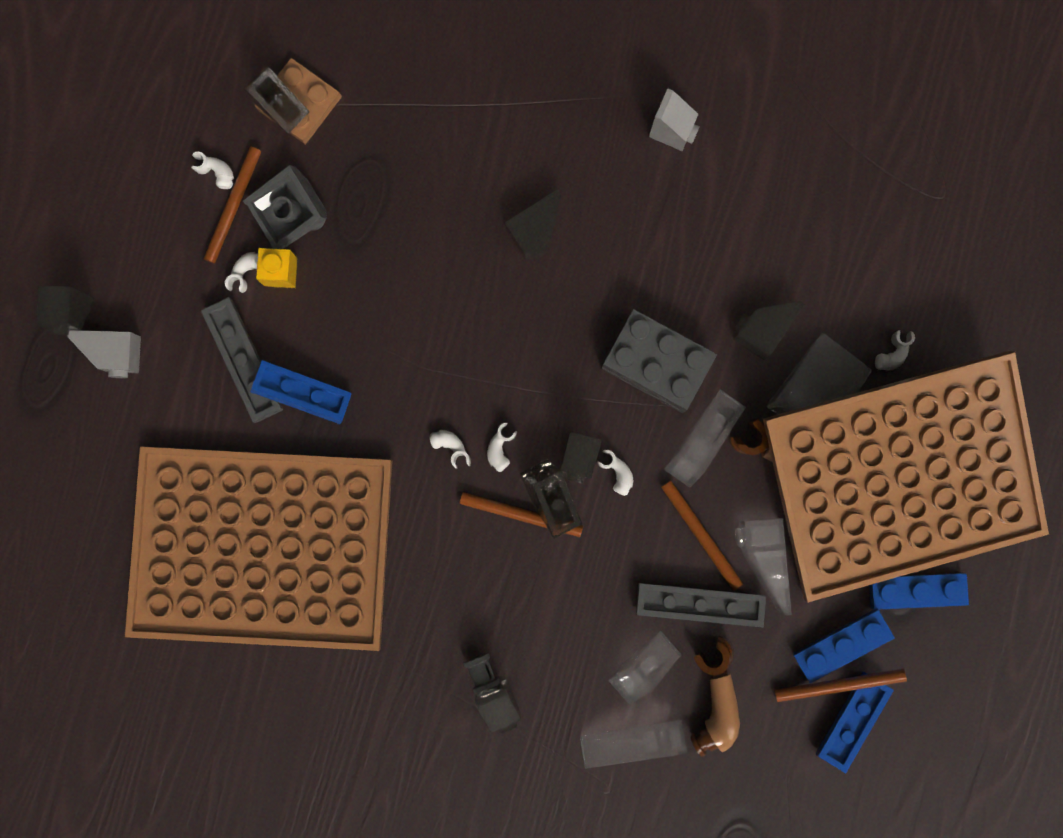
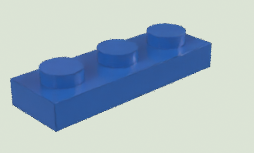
[250,360,352,424]
[869,573,969,610]
[793,608,895,683]
[815,672,894,773]

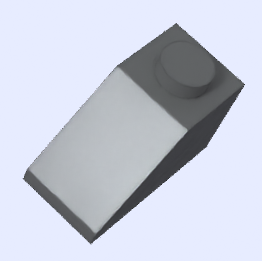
[649,89,700,151]
[67,330,141,378]

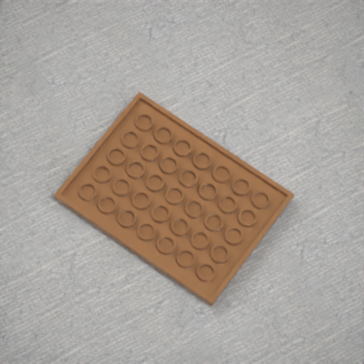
[763,351,1049,602]
[125,447,392,651]

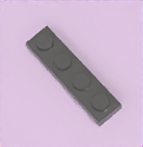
[201,297,284,423]
[636,583,766,628]

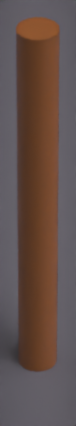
[203,146,261,264]
[661,480,743,591]
[460,492,583,537]
[775,668,907,702]

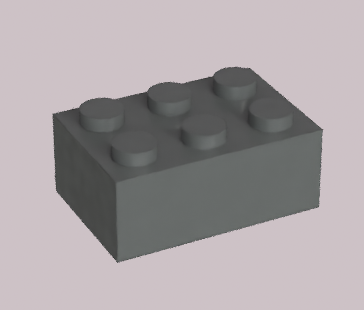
[601,309,717,413]

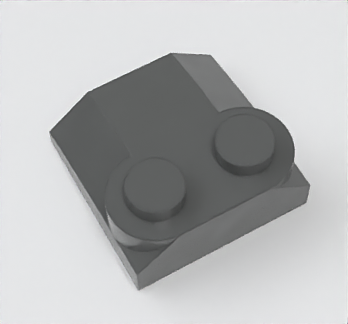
[243,165,327,249]

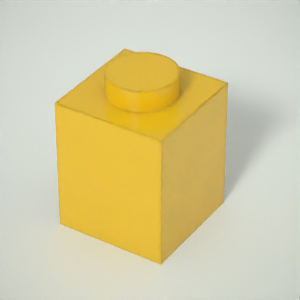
[256,248,297,288]

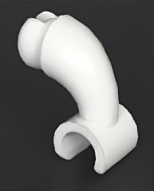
[191,152,234,189]
[225,252,258,293]
[875,330,915,372]
[487,423,517,472]
[429,430,471,469]
[597,450,634,496]

